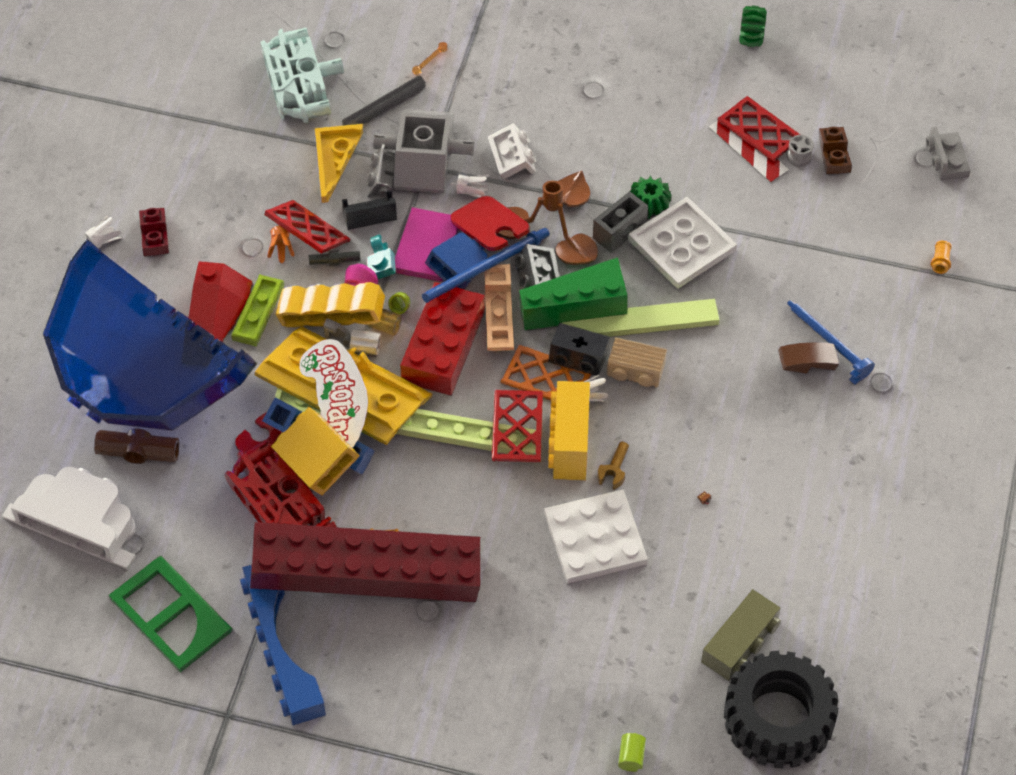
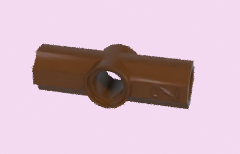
[94,428,180,464]

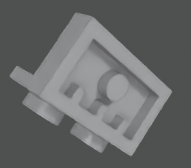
[926,126,971,180]

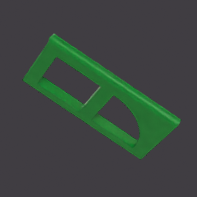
[109,556,233,673]

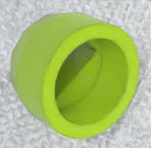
[388,292,411,314]

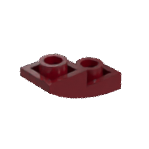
[139,208,169,257]

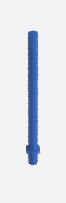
[422,228,550,303]

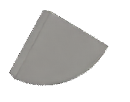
[324,319,351,347]

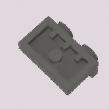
[515,244,560,289]

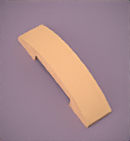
[484,264,514,351]

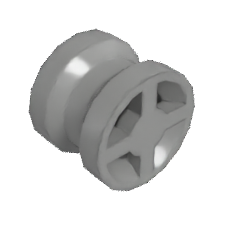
[787,135,814,167]

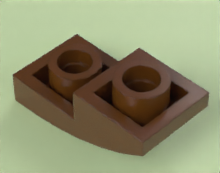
[819,126,852,174]
[778,342,839,374]

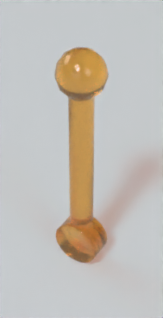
[412,42,448,75]

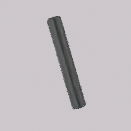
[342,75,426,126]

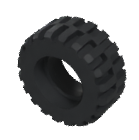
[724,650,839,769]

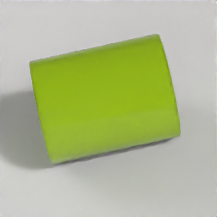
[618,733,646,772]

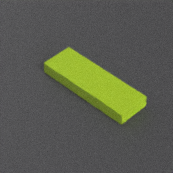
[231,274,284,347]

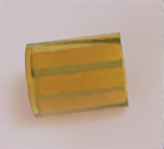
[368,309,402,336]

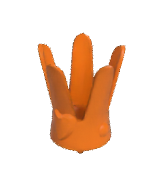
[267,225,294,263]

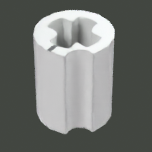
[350,329,381,355]

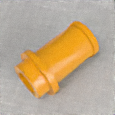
[930,240,952,274]

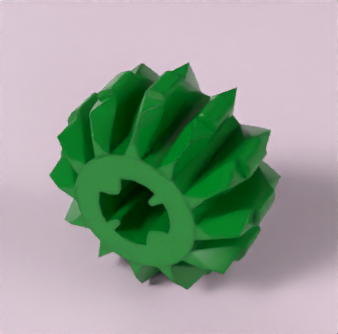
[739,5,767,47]
[630,175,672,219]

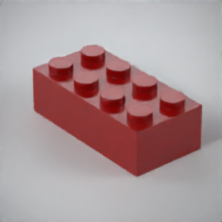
[400,282,485,396]

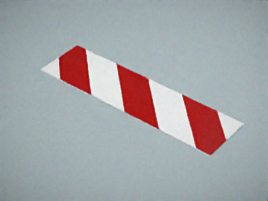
[709,118,789,182]

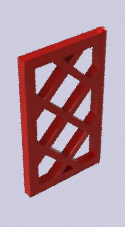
[717,96,801,162]
[264,200,351,254]
[492,390,543,462]

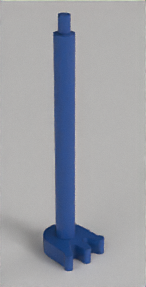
[787,300,875,385]

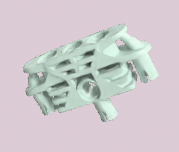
[260,27,344,124]

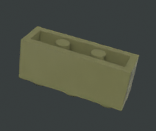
[701,589,781,681]

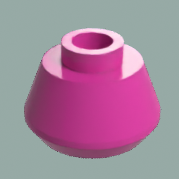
[344,264,378,286]

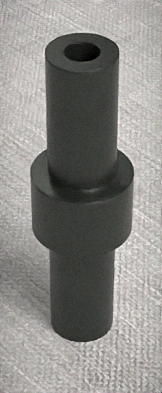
[308,250,361,266]

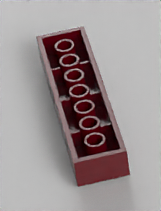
[250,522,481,602]

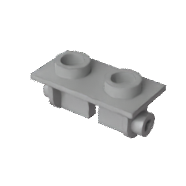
[366,144,395,197]

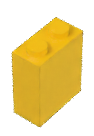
[271,407,360,496]

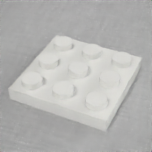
[628,197,737,289]
[544,489,648,584]

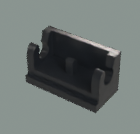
[342,189,397,230]

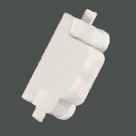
[2,467,136,570]

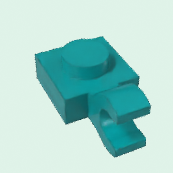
[367,234,396,280]

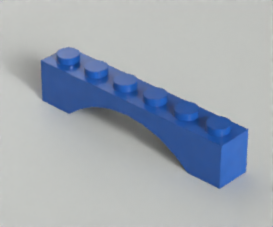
[239,565,326,726]

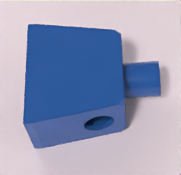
[425,233,488,290]

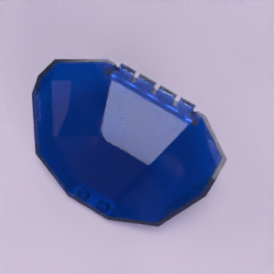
[43,239,258,431]

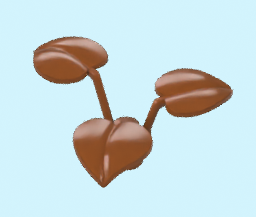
[497,170,598,265]

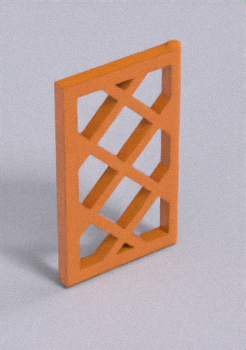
[500,345,592,400]

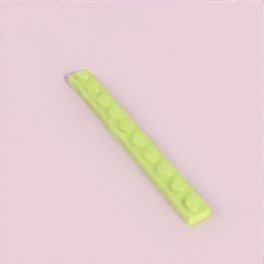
[275,388,536,455]

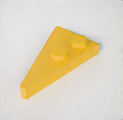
[315,124,363,203]

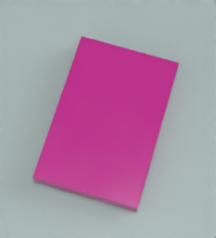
[395,207,459,282]

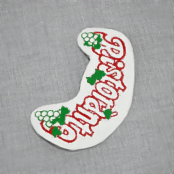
[300,339,368,448]

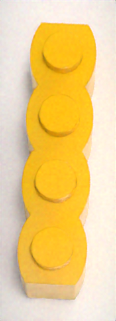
[276,282,385,328]

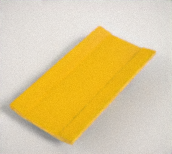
[255,326,432,445]

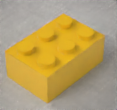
[548,381,590,480]

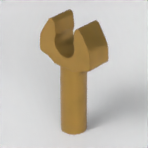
[597,441,629,490]

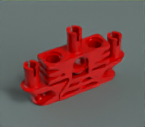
[224,439,337,527]

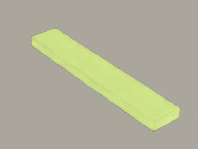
[563,299,720,337]

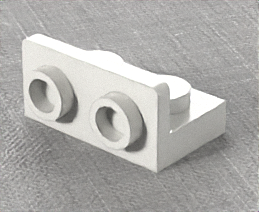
[488,123,536,179]

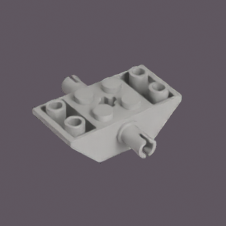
[373,109,475,193]

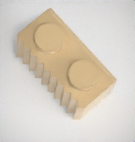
[607,337,667,387]

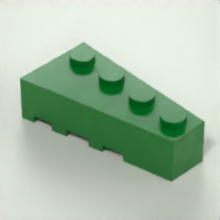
[519,257,628,331]

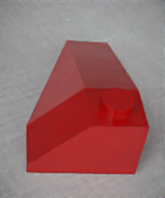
[182,261,253,367]

